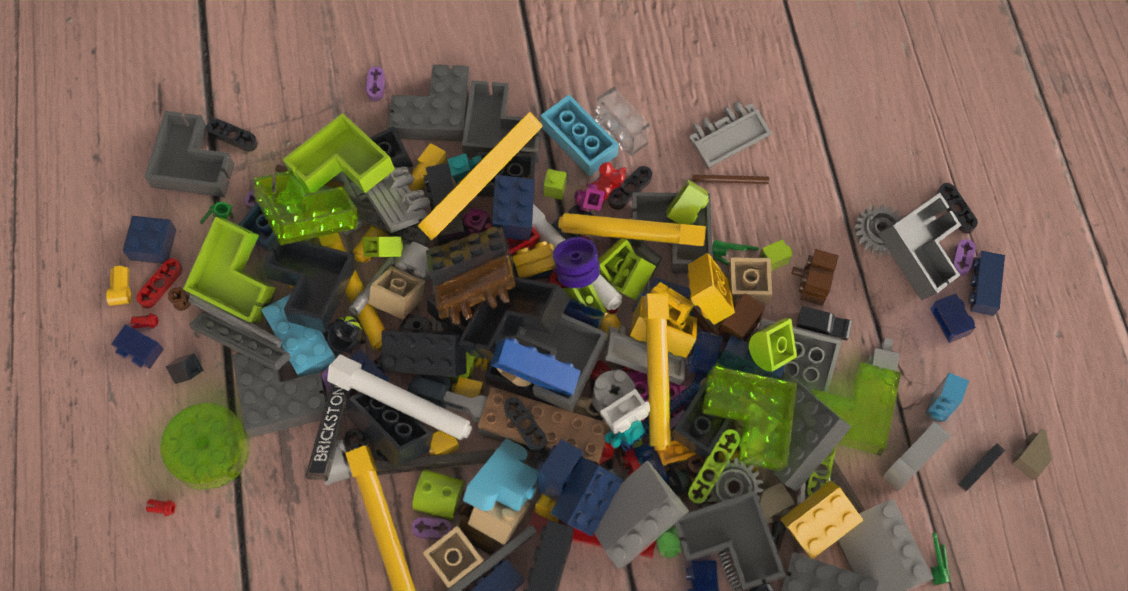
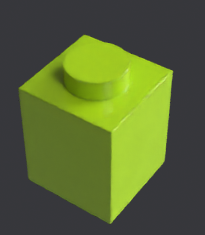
[544,169,567,200]
[759,239,792,271]

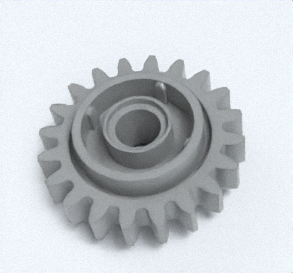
[853,204,904,256]
[704,457,763,504]

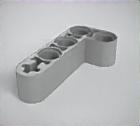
[882,422,951,492]

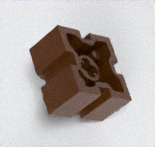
[791,249,839,306]

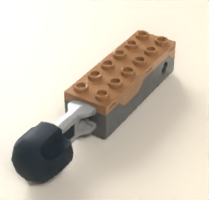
[407,374,615,465]

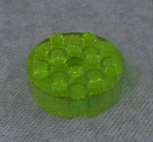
[160,403,250,490]

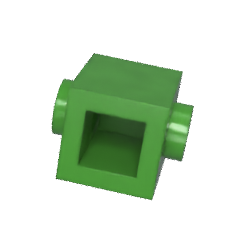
[657,527,682,558]

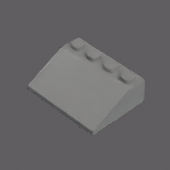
[758,318,842,400]
[594,461,689,569]
[837,499,933,591]

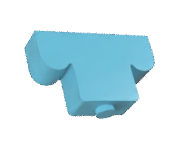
[463,438,538,511]

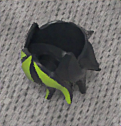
[325,316,365,357]

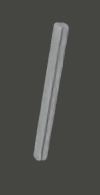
[188,294,282,348]

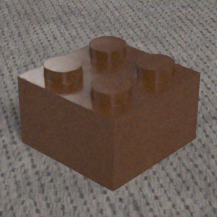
[718,293,765,343]

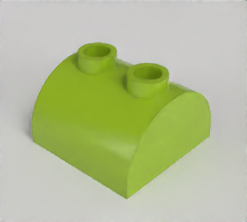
[598,238,636,292]
[749,318,797,371]
[412,469,466,522]

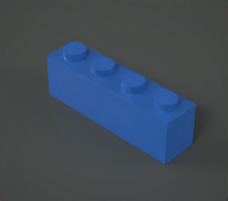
[491,338,580,397]

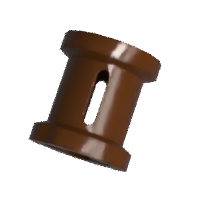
[168,287,191,311]
[686,454,706,478]

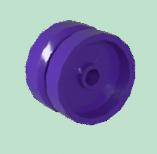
[553,237,600,288]

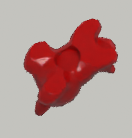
[590,162,627,203]

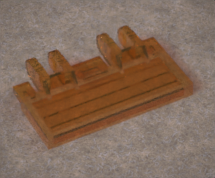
[434,254,515,324]

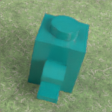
[447,153,482,184]
[604,420,645,449]

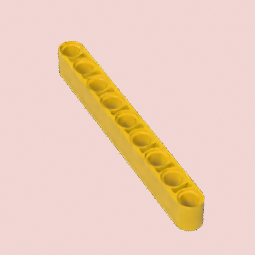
[417,112,543,240]

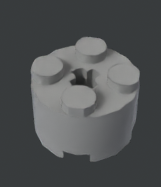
[394,241,430,281]
[591,370,635,413]
[313,438,352,486]

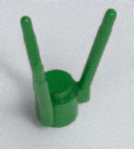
[200,202,234,224]
[712,239,759,266]
[931,532,951,586]

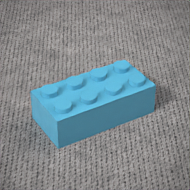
[540,95,619,177]
[261,294,336,377]

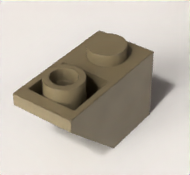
[1012,429,1052,480]
[759,482,794,525]

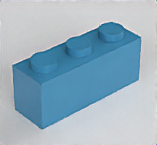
[925,373,969,422]

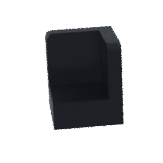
[166,353,204,384]

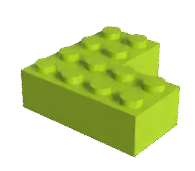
[282,113,395,195]
[183,217,276,323]

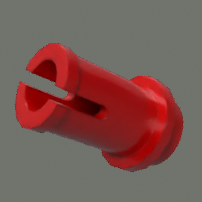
[131,313,159,329]
[146,499,176,517]

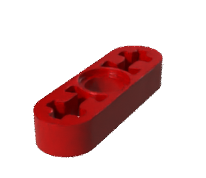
[136,258,183,308]

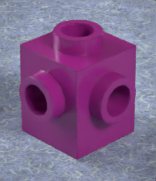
[574,183,605,212]
[462,208,491,236]

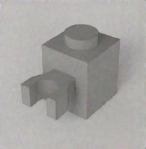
[866,338,900,379]

